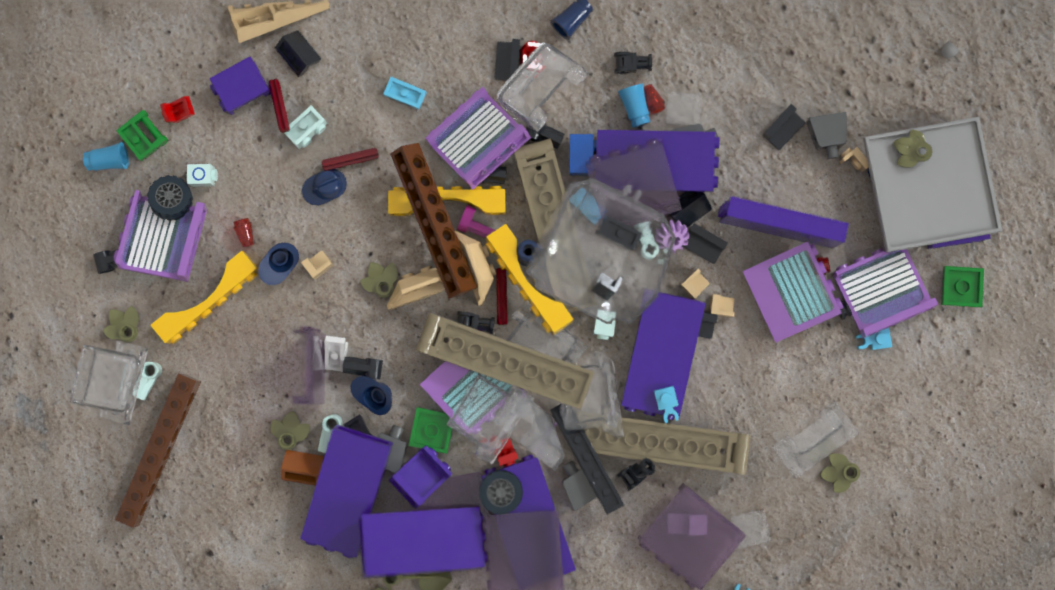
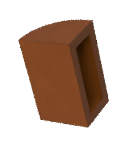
[281,450,325,486]

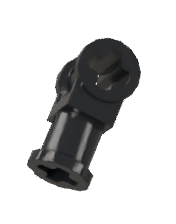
[614,51,652,74]
[457,311,495,335]
[617,458,656,491]

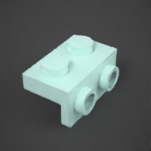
[285,105,328,149]

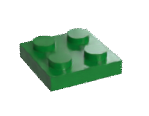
[941,266,984,308]
[409,407,454,454]

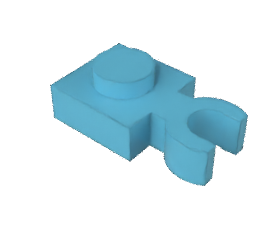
[855,328,892,350]
[654,386,679,423]

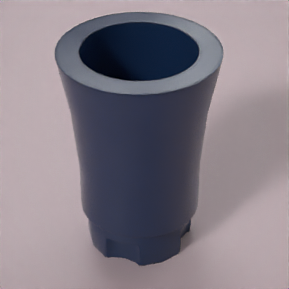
[550,0,593,40]
[516,240,542,267]

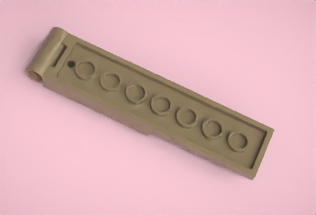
[514,139,597,313]
[416,313,595,410]
[576,411,751,475]

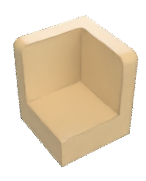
[301,251,334,280]
[680,269,709,299]
[709,294,735,318]

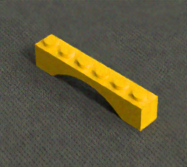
[388,186,506,216]
[485,224,574,336]
[151,251,258,344]

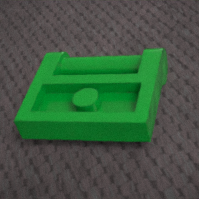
[116,110,169,162]

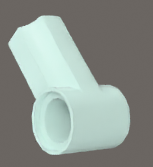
[129,362,162,401]
[318,414,343,453]

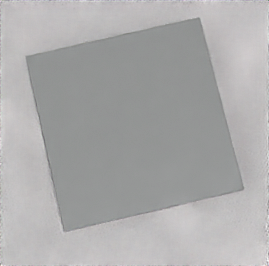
[863,117,1002,253]

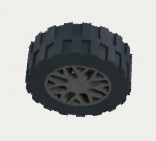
[147,175,193,221]
[479,470,523,515]

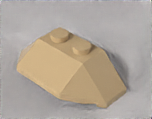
[455,231,496,306]
[387,266,445,310]

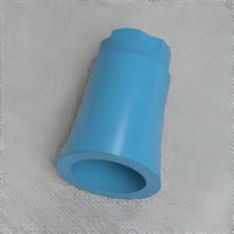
[618,83,651,128]
[83,142,129,171]

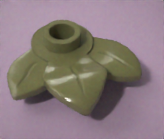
[893,129,933,168]
[360,262,398,298]
[103,306,139,342]
[271,411,310,450]
[820,453,860,493]

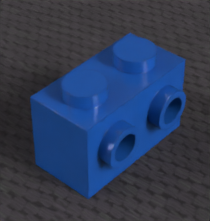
[569,134,597,176]

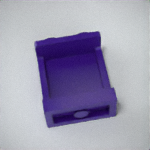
[209,56,271,115]
[388,445,452,509]

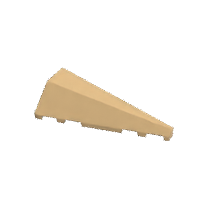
[227,0,330,43]

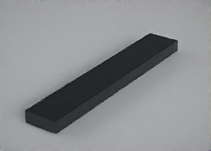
[550,403,624,515]

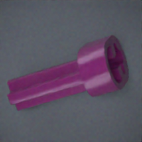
[457,205,495,238]

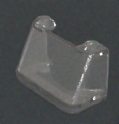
[497,43,589,132]

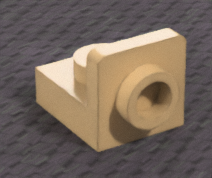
[839,147,868,172]

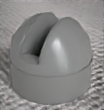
[942,41,959,58]

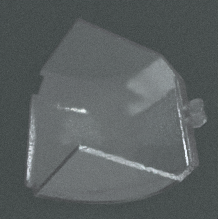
[526,178,676,324]

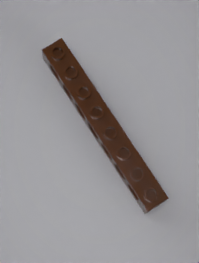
[390,143,478,299]
[115,373,201,528]

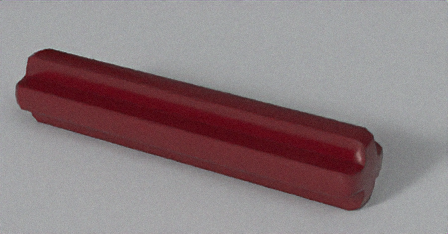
[269,79,290,133]
[322,148,379,171]
[496,268,508,325]

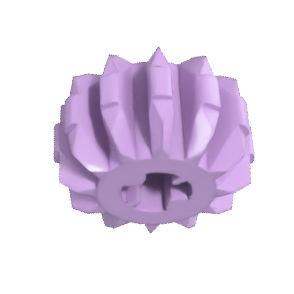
[656,220,690,254]

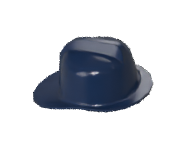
[302,169,347,206]
[258,242,299,285]
[350,376,392,415]

